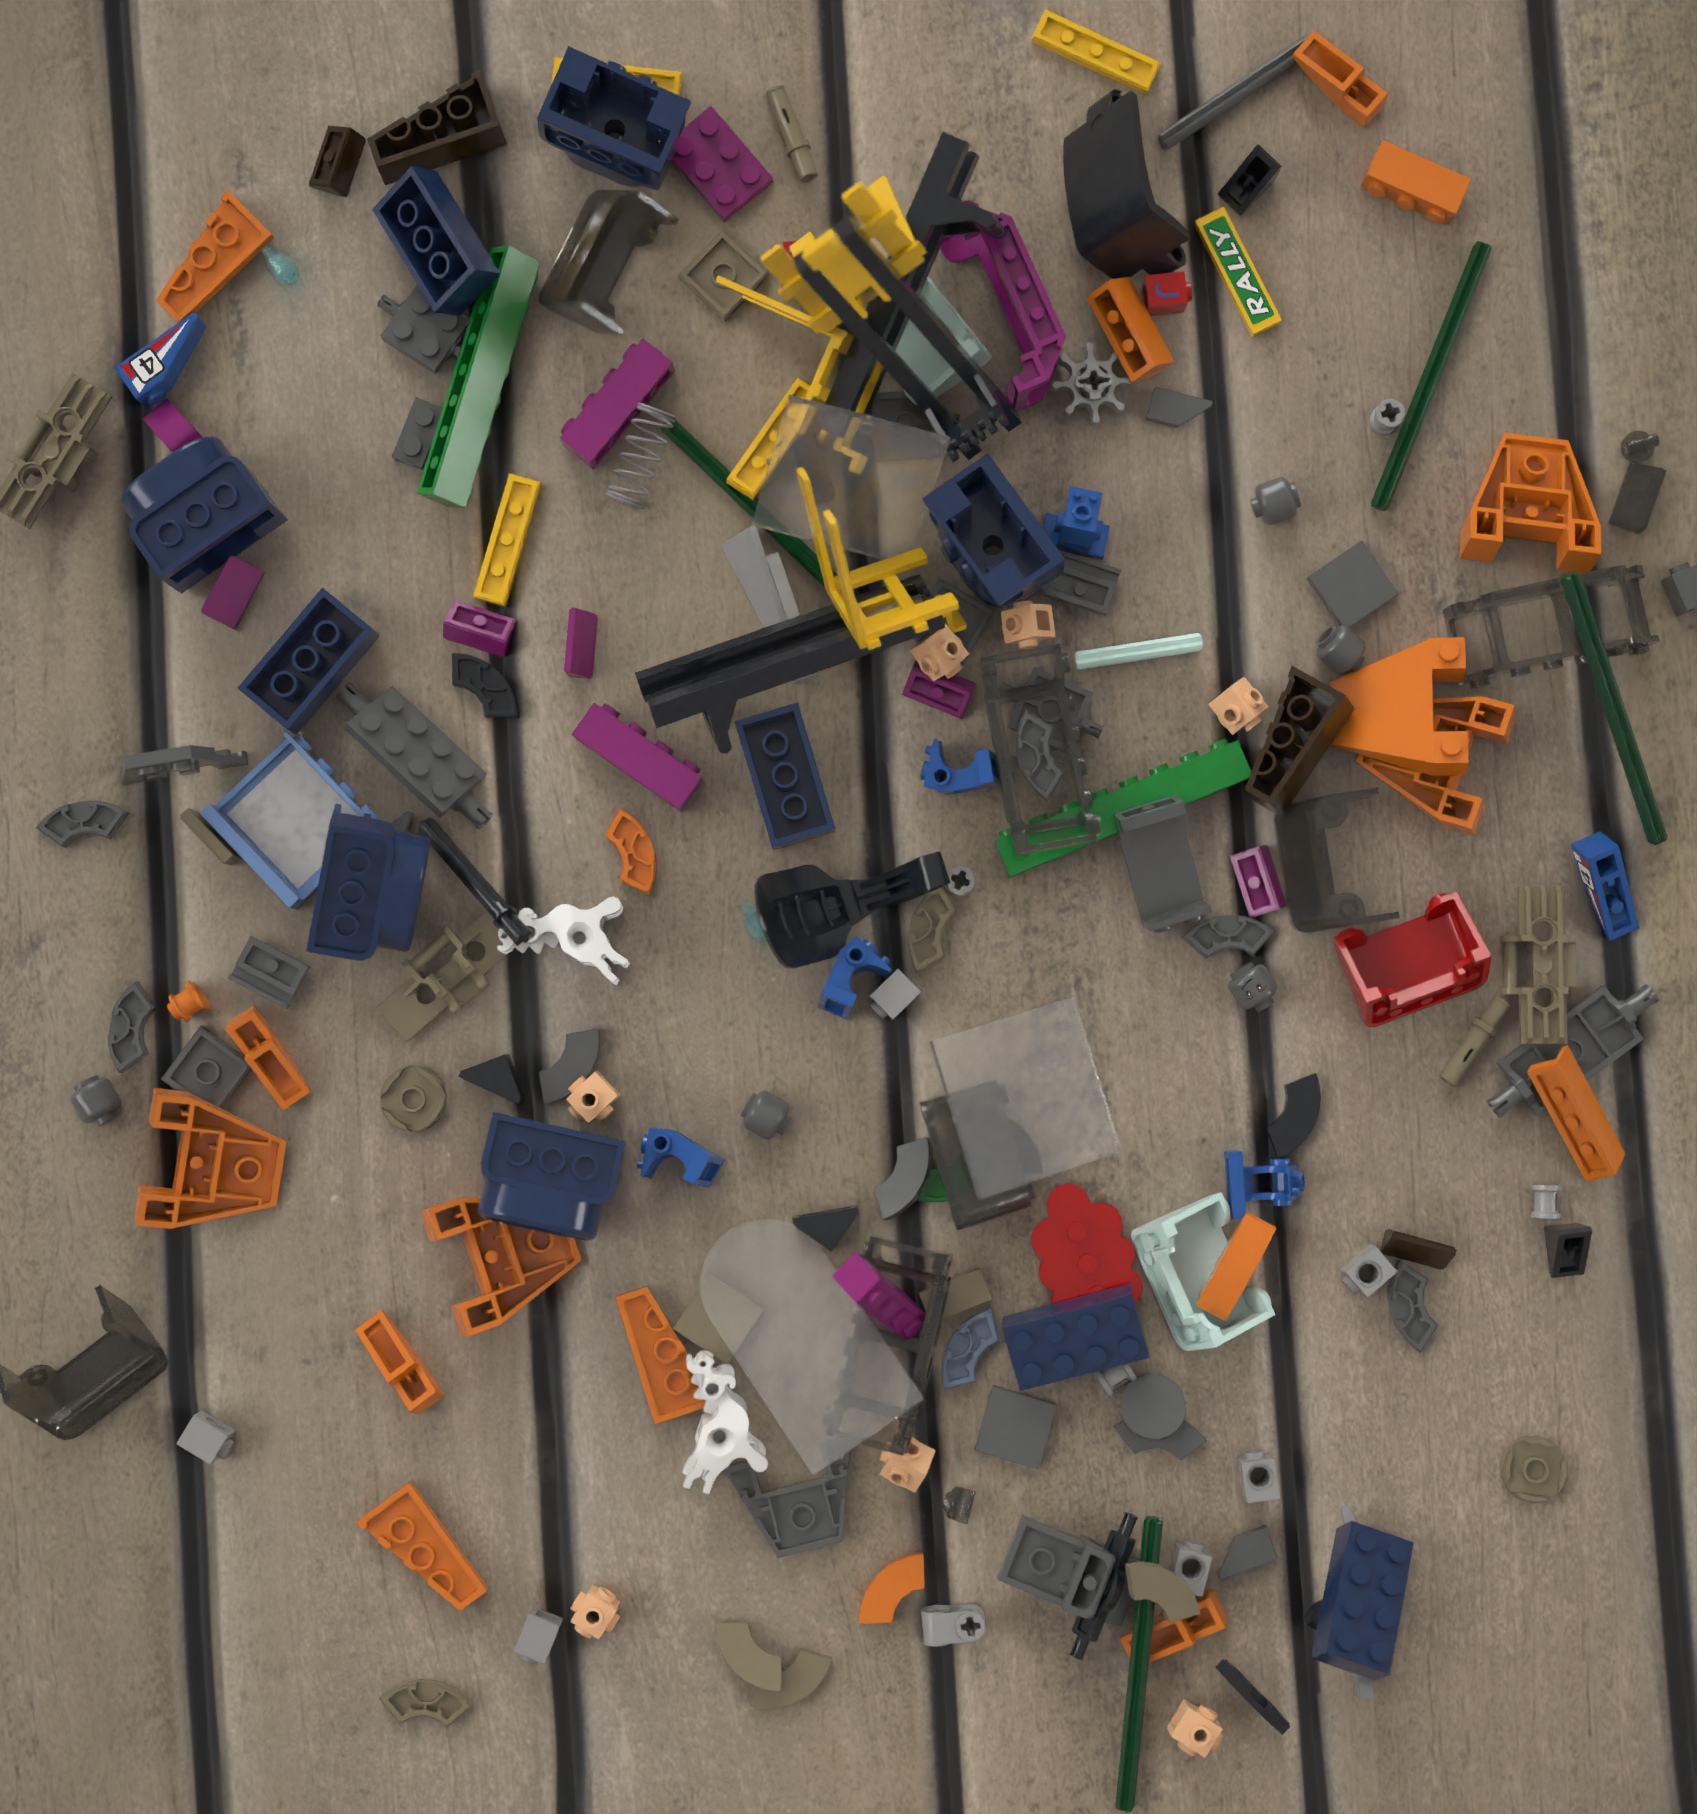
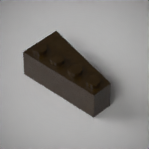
[367,69,507,185]
[1245,666,1355,817]

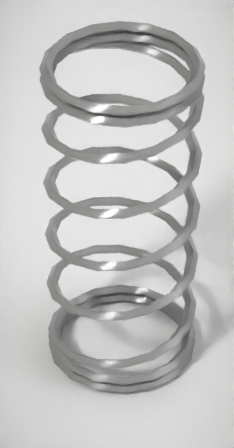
[605,402,677,509]

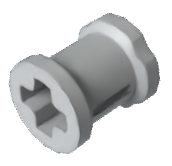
[1369,398,1405,435]
[945,866,975,897]
[1531,1184,1561,1219]
[1093,1364,1137,1396]

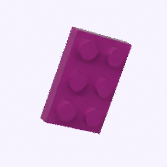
[672,106,773,223]

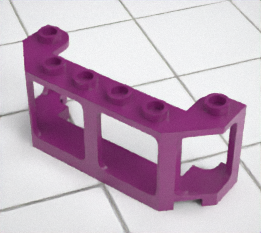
[940,200,1066,412]

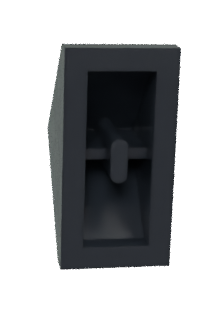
[1218,144,1282,216]
[458,1054,525,1104]
[792,1205,859,1252]
[1544,1223,1592,1278]

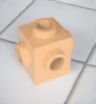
[1001,601,1056,650]
[909,623,969,681]
[1208,676,1268,735]
[566,1071,620,1123]
[879,1432,936,1493]
[570,1584,620,1640]
[1167,1699,1223,1758]

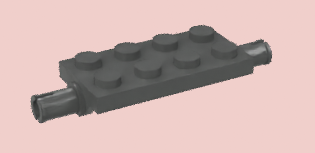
[336,682,493,830]
[1487,984,1659,1118]

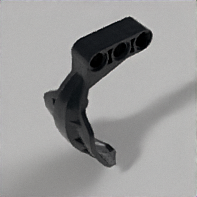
[754,851,951,969]

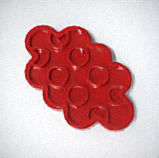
[1031,1183,1143,1304]

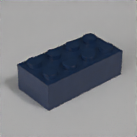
[372,166,500,316]
[238,587,380,735]
[734,703,836,850]
[1002,1284,1150,1391]
[1311,1521,1414,1680]

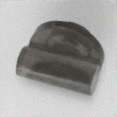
[1621,431,1659,464]
[943,1486,976,1524]

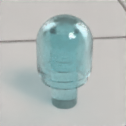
[261,244,299,286]
[738,900,767,942]

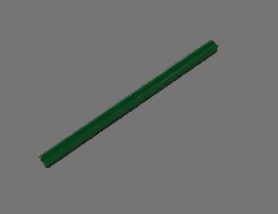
[1371,241,1492,511]
[661,419,858,596]
[1560,571,1668,845]
[1115,1516,1163,1812]

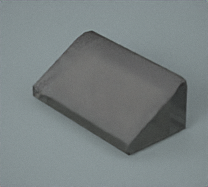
[1608,462,1667,534]

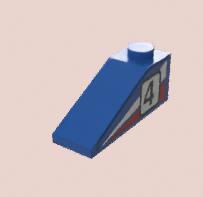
[114,312,206,408]
[1570,832,1639,941]

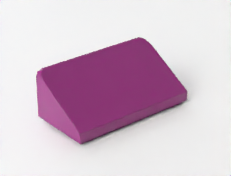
[201,555,264,630]
[443,600,516,657]
[564,607,598,679]
[902,660,976,719]
[1230,845,1287,918]

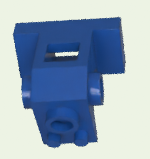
[1043,486,1110,560]
[921,739,1002,795]
[817,936,891,1020]
[637,1128,725,1188]
[1224,1150,1305,1219]

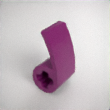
[143,398,203,453]

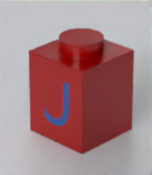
[1142,271,1192,316]

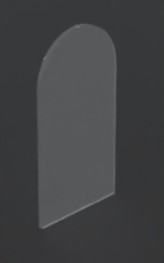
[700,1219,924,1476]

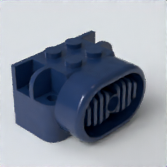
[537,46,691,190]
[121,436,288,594]
[922,453,1065,608]
[306,804,431,961]
[478,1112,626,1241]

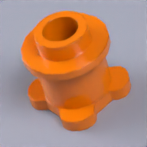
[167,980,212,1023]

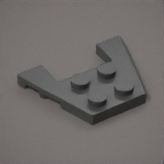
[120,745,249,785]
[724,1434,850,1558]

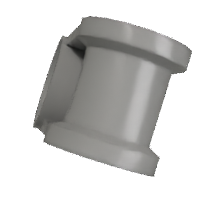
[921,1603,986,1647]

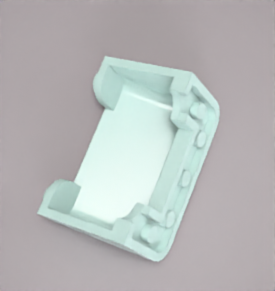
[864,276,993,405]
[1131,1192,1275,1351]

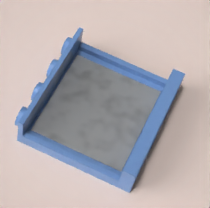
[200,732,379,910]

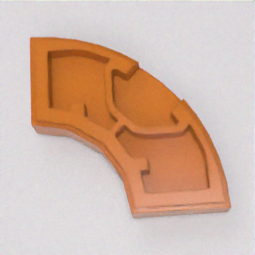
[605,808,656,895]
[859,1552,925,1624]

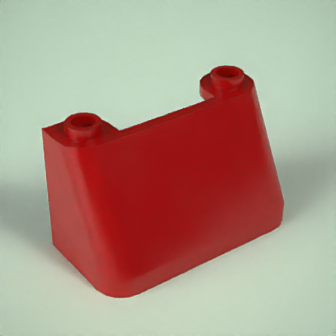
[1334,891,1492,1027]

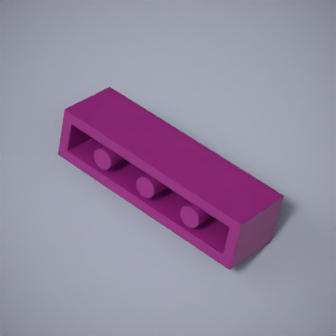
[560,338,675,470]
[571,703,703,812]
[832,1252,929,1341]

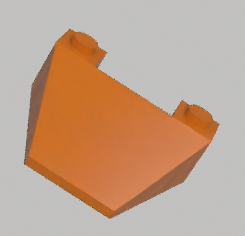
[1460,432,1601,575]
[1330,637,1469,776]
[1356,696,1518,837]
[134,1088,287,1229]
[420,1198,582,1337]

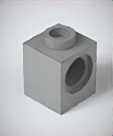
[870,969,921,1020]
[1340,1244,1398,1298]
[176,1410,236,1465]
[1236,1449,1280,1503]
[1169,1540,1213,1597]
[514,1606,564,1665]

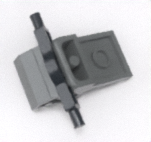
[997,1512,1140,1660]

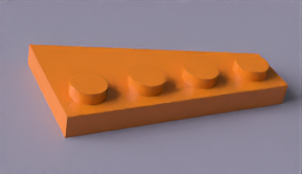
[156,189,274,323]
[615,1286,706,1425]
[355,1481,489,1611]

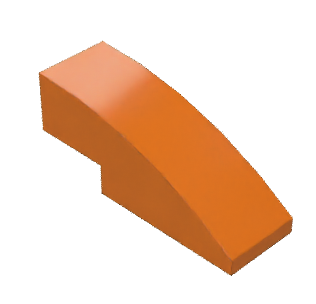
[1292,30,1388,128]
[225,1005,311,1110]
[1196,1212,1276,1321]
[355,1310,445,1415]
[1119,1589,1229,1663]

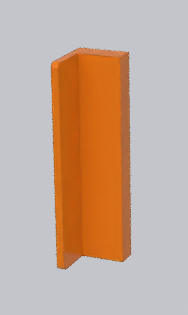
[1527,1045,1625,1181]

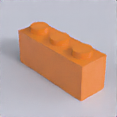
[1360,140,1471,224]
[1086,277,1175,383]

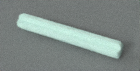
[1074,633,1203,670]

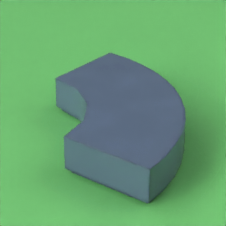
[941,1308,1000,1390]

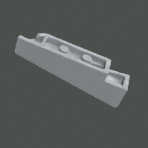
[722,525,818,683]

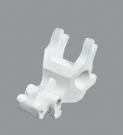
[497,896,631,986]
[683,1350,768,1494]

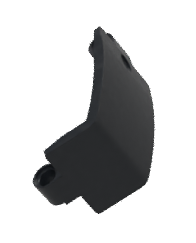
[1063,89,1189,279]

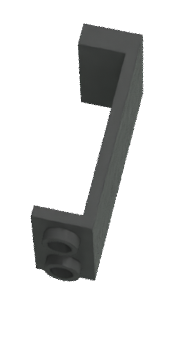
[1113,795,1212,933]

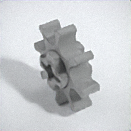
[1050,342,1131,427]

